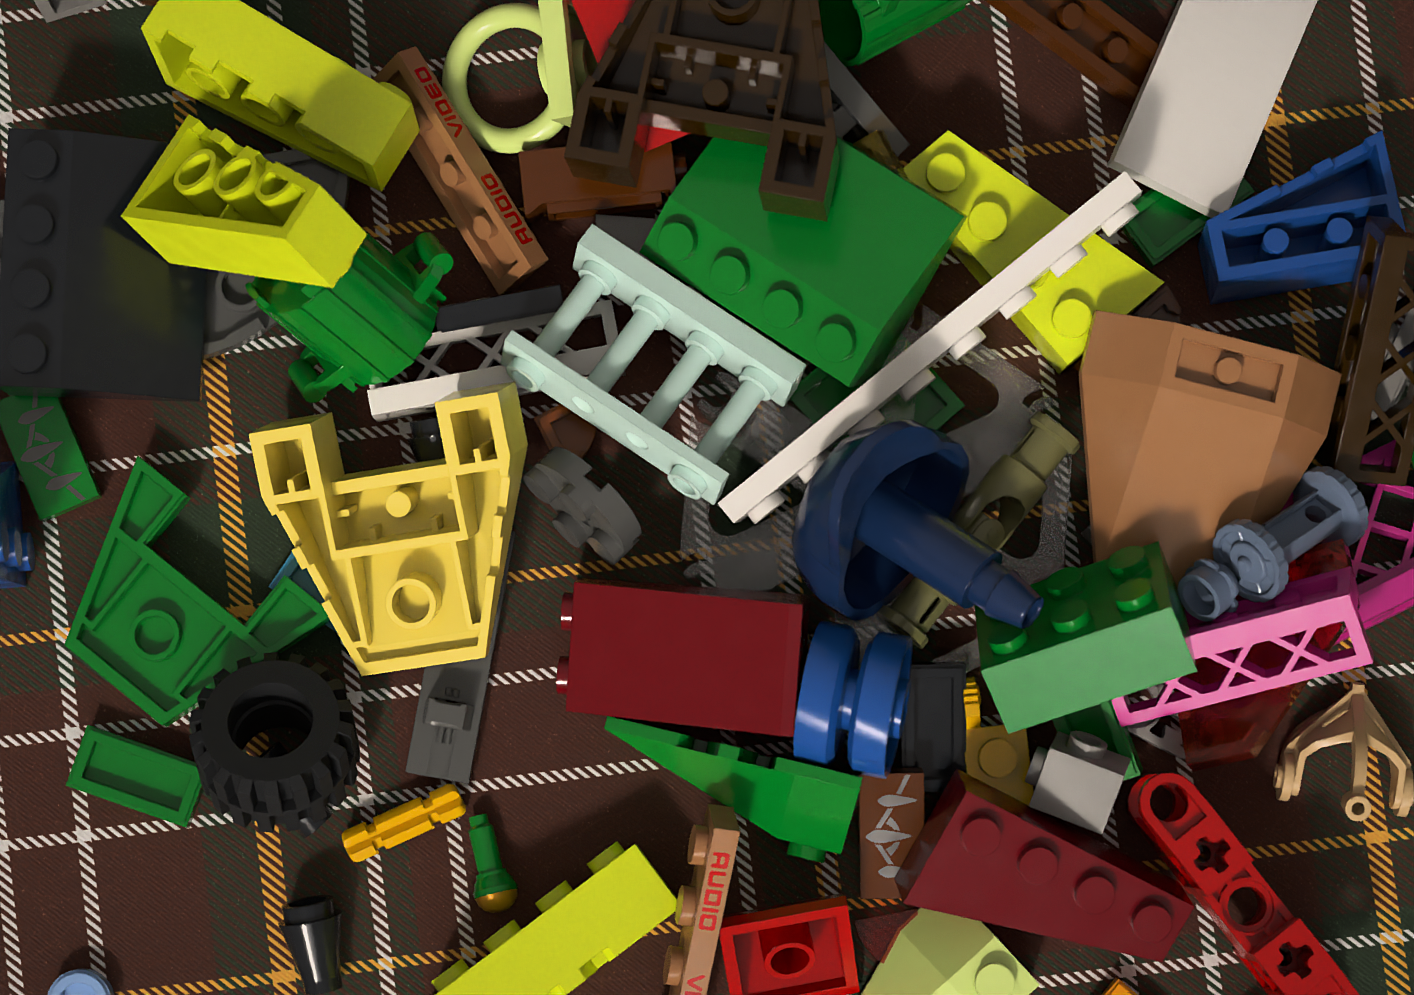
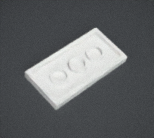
[1107,0,1318,218]

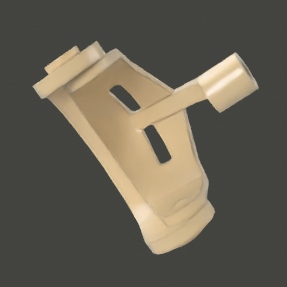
[1273,682,1414,822]

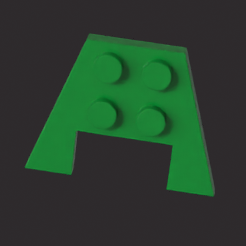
[64,456,331,727]

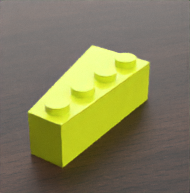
[141,0,420,192]
[121,114,367,288]
[901,130,1165,374]
[431,841,677,995]

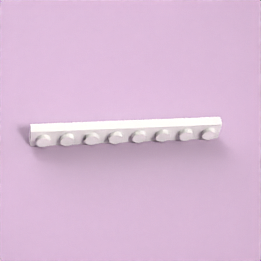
[718,171,1142,525]

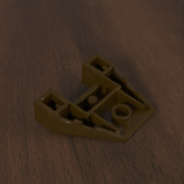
[564,0,840,222]

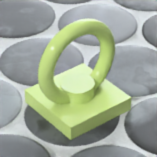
[442,0,598,154]

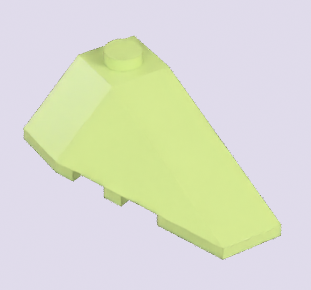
[860,907,1040,995]

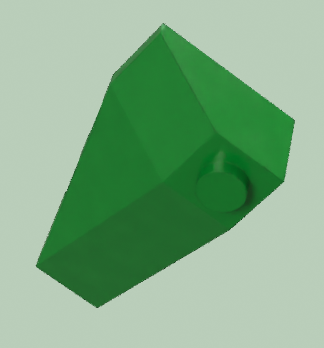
[604,716,863,863]

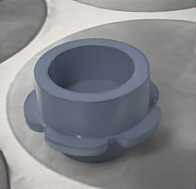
[1178,558,1239,622]

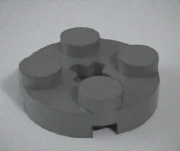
[523,447,642,566]

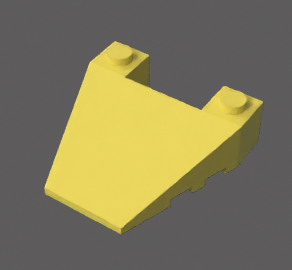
[249,381,528,676]

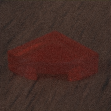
[853,909,918,964]

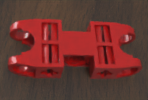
[1125,773,1359,995]

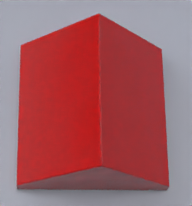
[719,893,860,995]

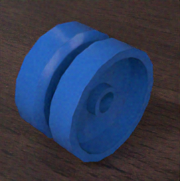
[793,621,913,779]

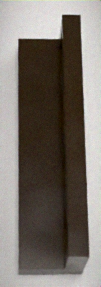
[1315,215,1414,486]

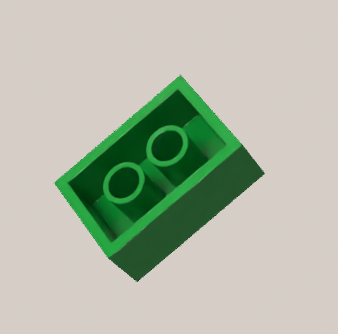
[974,541,1197,734]

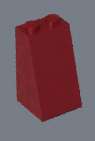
[556,578,811,737]

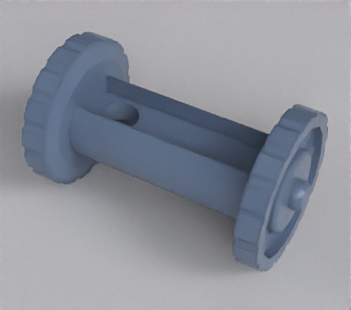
[1213,466,1369,603]

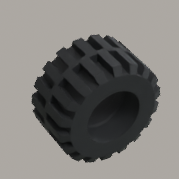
[189,652,360,833]

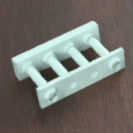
[500,224,806,505]

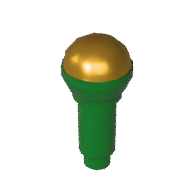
[468,814,518,913]

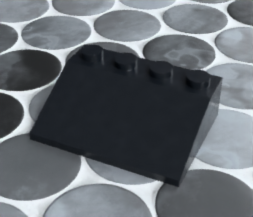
[0,128,208,402]

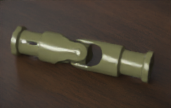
[877,411,1080,649]

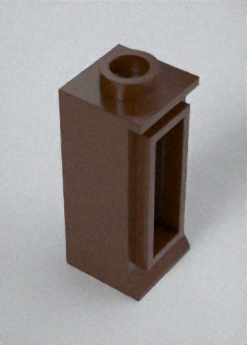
[518,142,687,225]

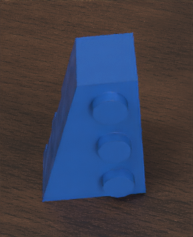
[1197,130,1409,305]

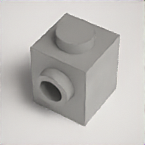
[1025,731,1131,834]

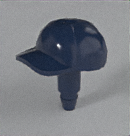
[791,419,1044,629]

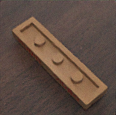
[372,46,549,295]
[663,804,740,995]

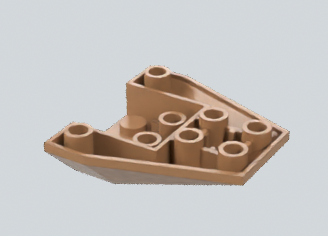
[1079,310,1342,589]

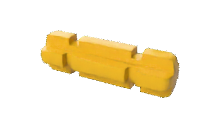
[341,784,466,862]

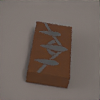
[858,767,924,899]

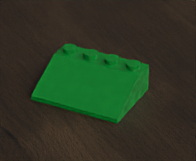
[639,135,967,387]

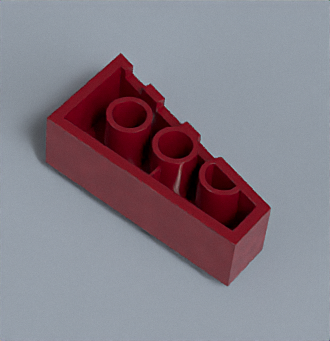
[894,769,1194,962]

